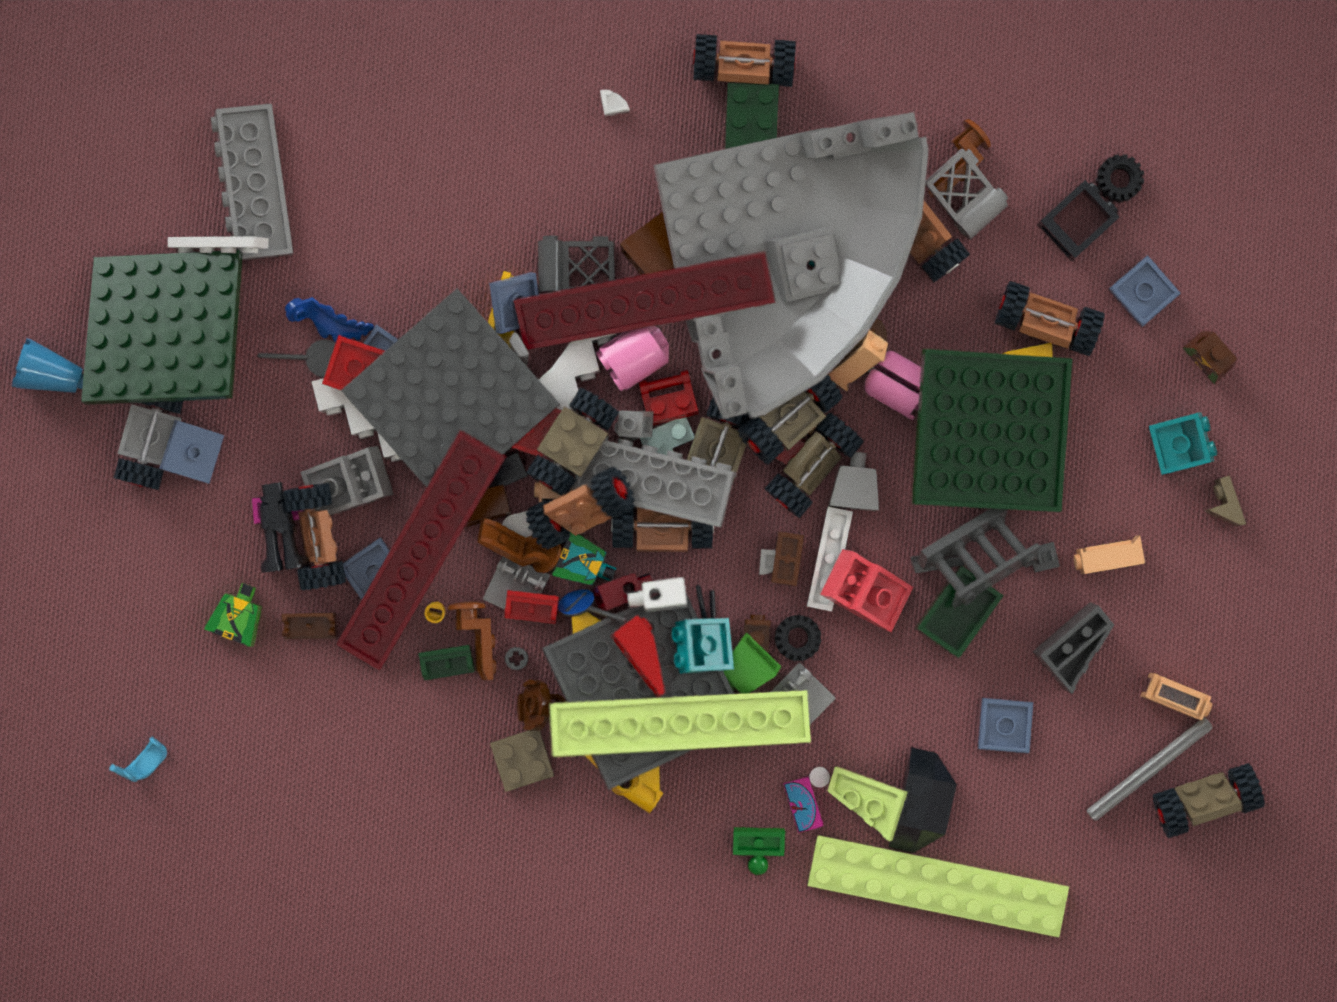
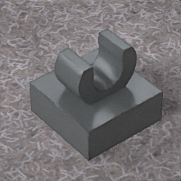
[1032,542,1060,573]

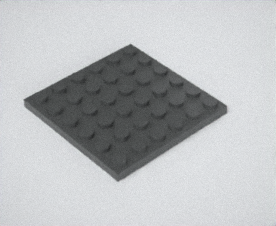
[341,288,560,487]
[542,592,734,790]

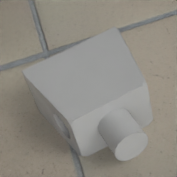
[829,452,879,511]

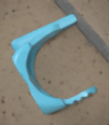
[110,737,167,782]

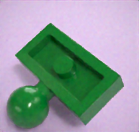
[733,827,785,875]

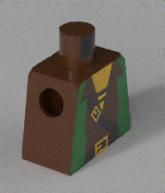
[1183,331,1237,384]

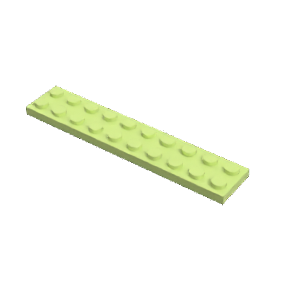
[550,690,811,757]
[807,835,1069,937]

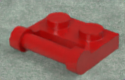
[638,370,699,425]

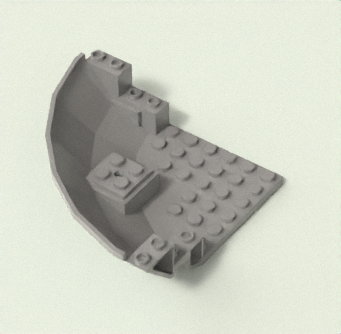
[654,112,928,419]

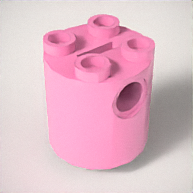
[596,326,669,391]

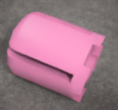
[865,351,921,421]

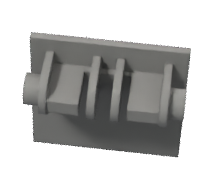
[483,557,550,610]
[771,662,836,724]

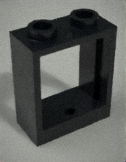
[1037,180,1120,261]

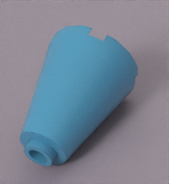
[12,338,84,393]

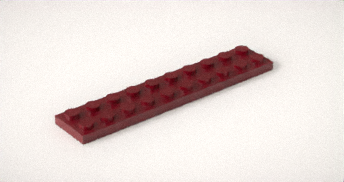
[514,251,776,350]
[336,430,506,671]

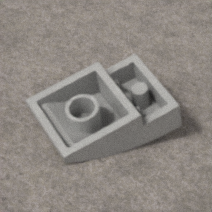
[301,446,394,516]

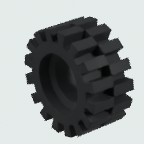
[1096,154,1144,203]
[775,615,821,661]

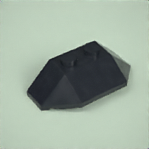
[888,747,957,853]

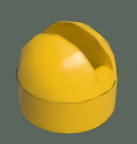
[424,602,446,623]

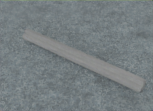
[1087,718,1213,821]

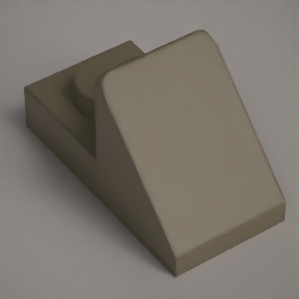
[1204,475,1246,526]

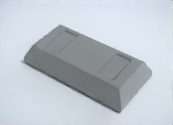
[509,333,529,365]

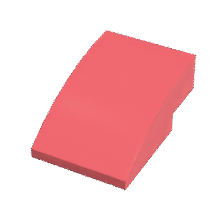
[820,549,914,632]

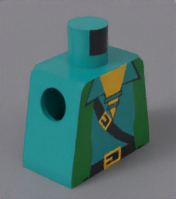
[552,532,617,586]

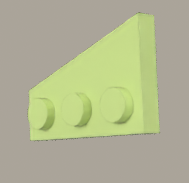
[827,767,907,841]

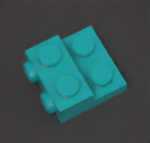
[1149,412,1217,475]
[671,618,734,674]

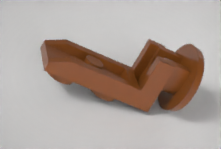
[928,119,991,198]
[477,518,561,574]
[448,601,496,680]

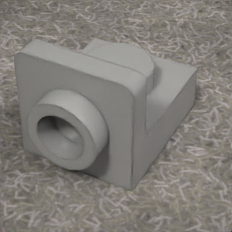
[618,410,654,438]

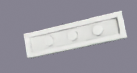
[168,237,269,254]
[807,506,853,612]

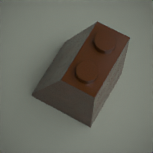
[620,211,674,275]

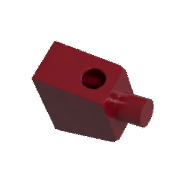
[591,573,653,611]

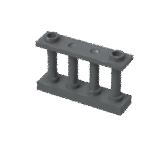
[918,508,1040,608]

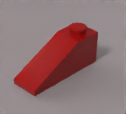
[610,615,665,698]

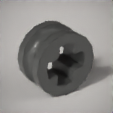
[505,647,528,670]

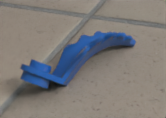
[285,297,374,343]

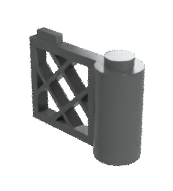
[538,236,614,294]

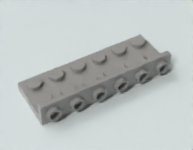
[211,104,293,260]
[572,436,737,528]

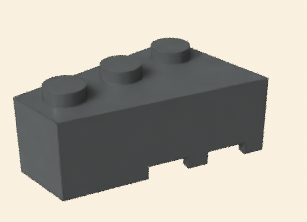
[1033,602,1114,694]

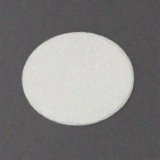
[809,767,830,787]

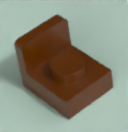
[744,614,771,651]

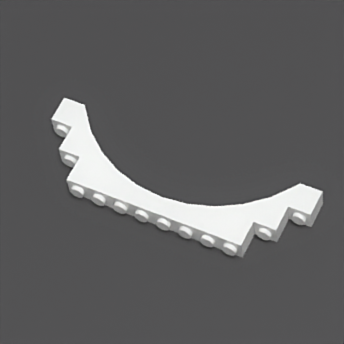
[312,333,617,462]

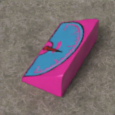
[783,776,824,833]

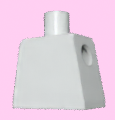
[628,578,687,612]

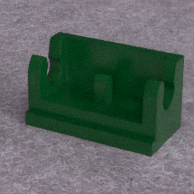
[418,645,475,681]

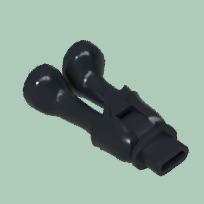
[260,482,309,573]

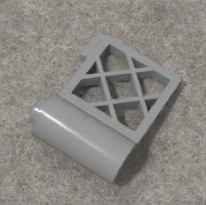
[925,149,1008,240]

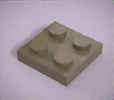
[490,730,554,792]

